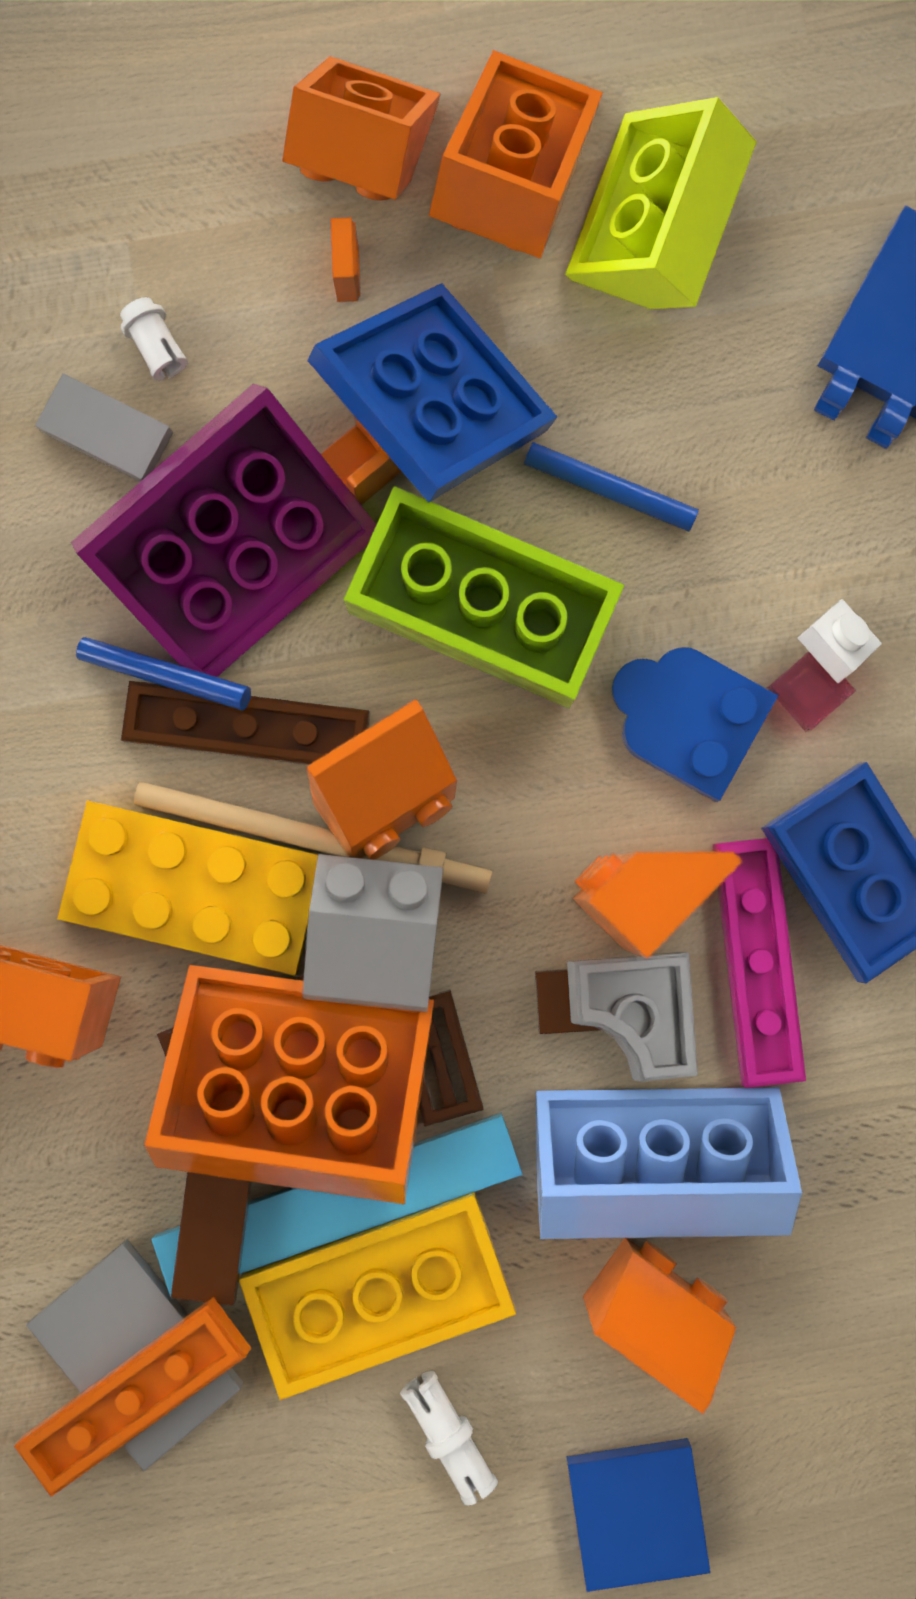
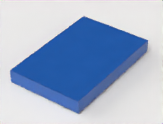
[761,762,916,984]

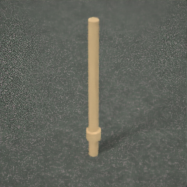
[134,781,493,894]

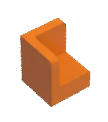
[321,416,402,505]

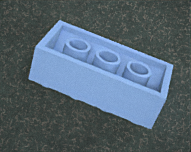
[536,1087,802,1239]

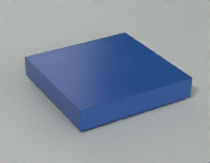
[566,1438,711,1592]

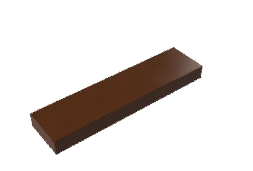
[121,681,370,765]

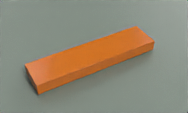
[14,1297,251,1497]

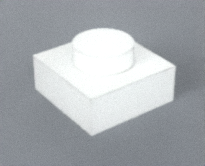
[798,599,882,684]

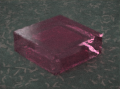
[766,651,856,732]

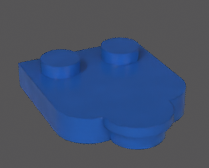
[612,647,779,802]

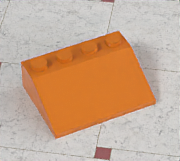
[144,965,434,1205]

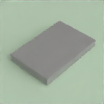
[26,1239,244,1471]

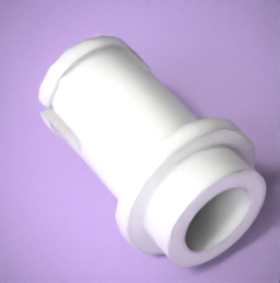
[120,297,188,381]

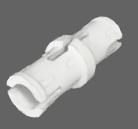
[400,1370,498,1506]

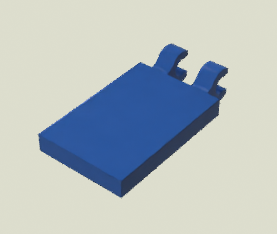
[813,205,916,449]

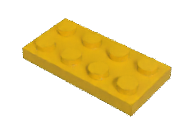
[57,800,318,976]
[239,1192,516,1400]

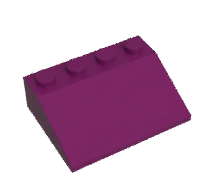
[71,384,377,677]

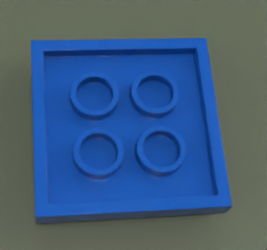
[307,283,558,503]

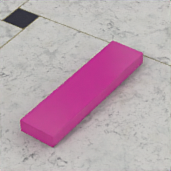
[713,838,806,1088]

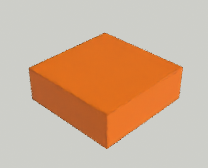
[330,217,361,302]

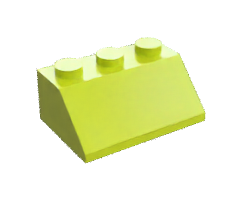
[565,97,757,309]

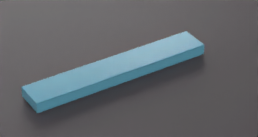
[151,1112,523,1298]

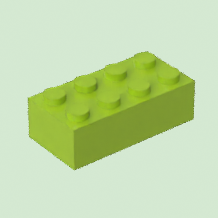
[343,486,625,708]

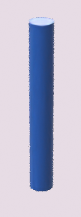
[524,442,699,532]
[76,637,251,711]

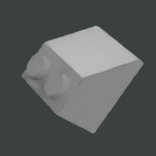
[303,854,443,1012]

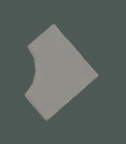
[567,952,698,1082]

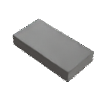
[35,373,173,482]

